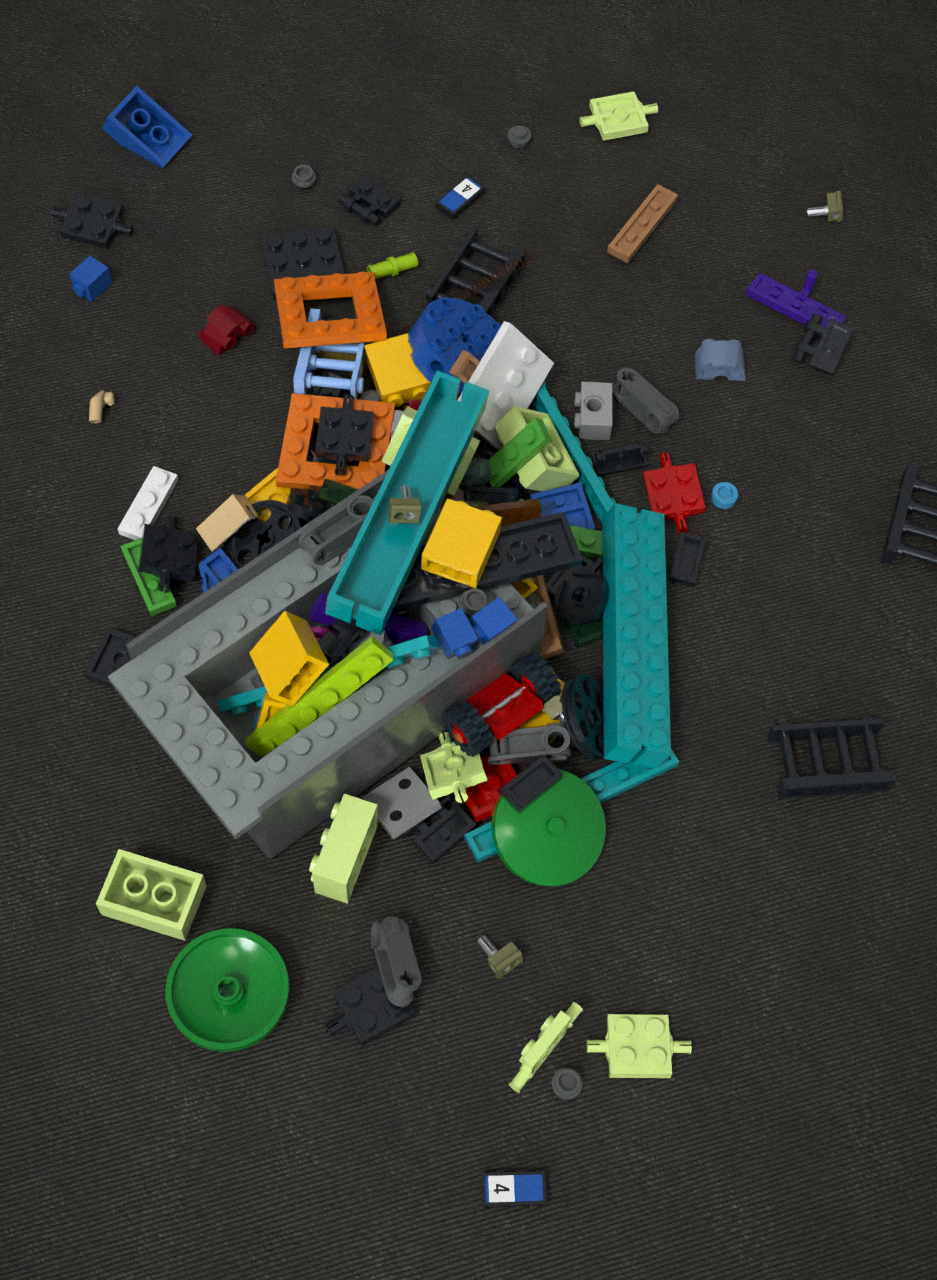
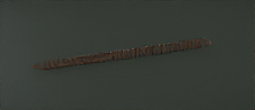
[388,252,532,339]

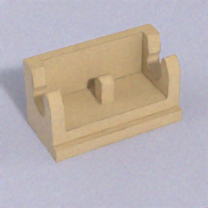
[196,494,258,552]

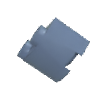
[695,339,746,381]

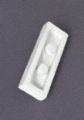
[118,466,178,540]

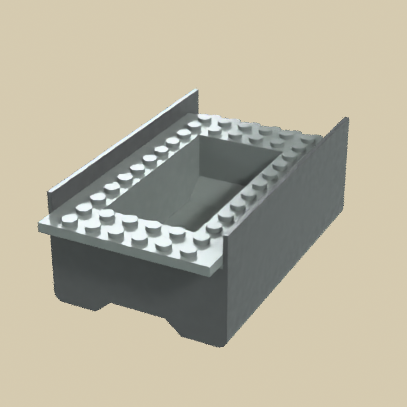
[108,470,548,860]

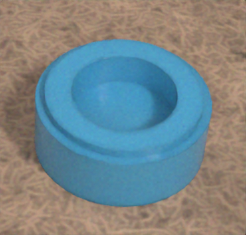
[711,482,738,509]

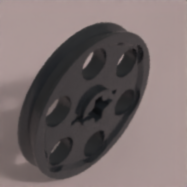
[227,500,304,570]
[562,674,604,760]

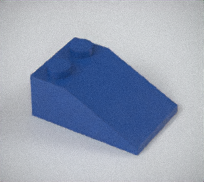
[102,86,192,168]

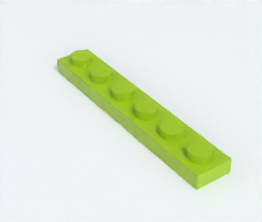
[245,636,394,758]

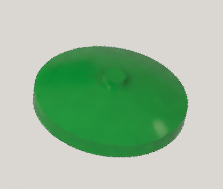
[491,769,606,886]
[165,928,290,1052]

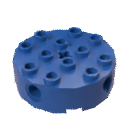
[408,297,502,394]

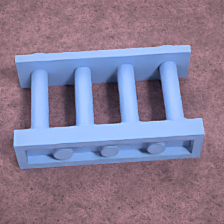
[293,309,369,399]

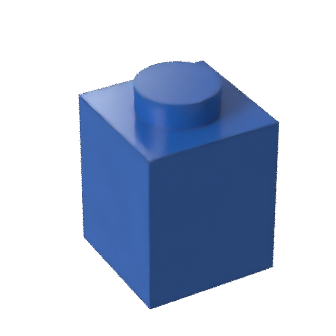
[69,256,112,302]
[469,597,518,645]
[431,608,478,659]

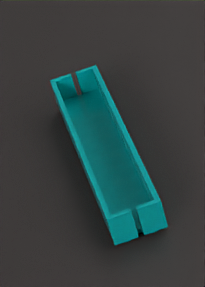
[325,370,489,636]
[602,503,671,768]

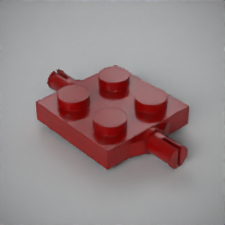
[643,452,706,534]
[461,752,517,822]

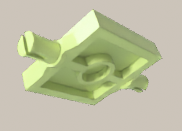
[580,92,658,141]
[420,732,487,803]
[509,1002,583,1093]
[586,1014,692,1078]

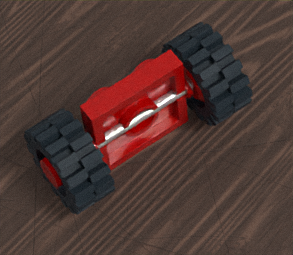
[442,652,562,757]

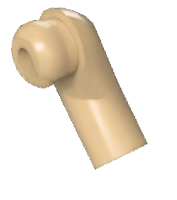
[89,390,115,423]

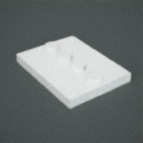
[457,321,554,450]

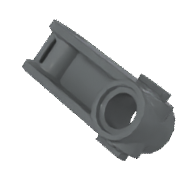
[612,368,679,434]
[298,495,374,565]
[488,722,572,765]
[370,916,422,1007]

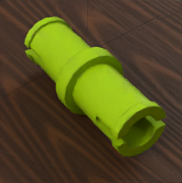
[367,252,418,279]

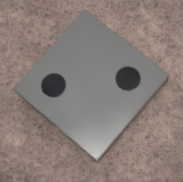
[362,767,441,839]

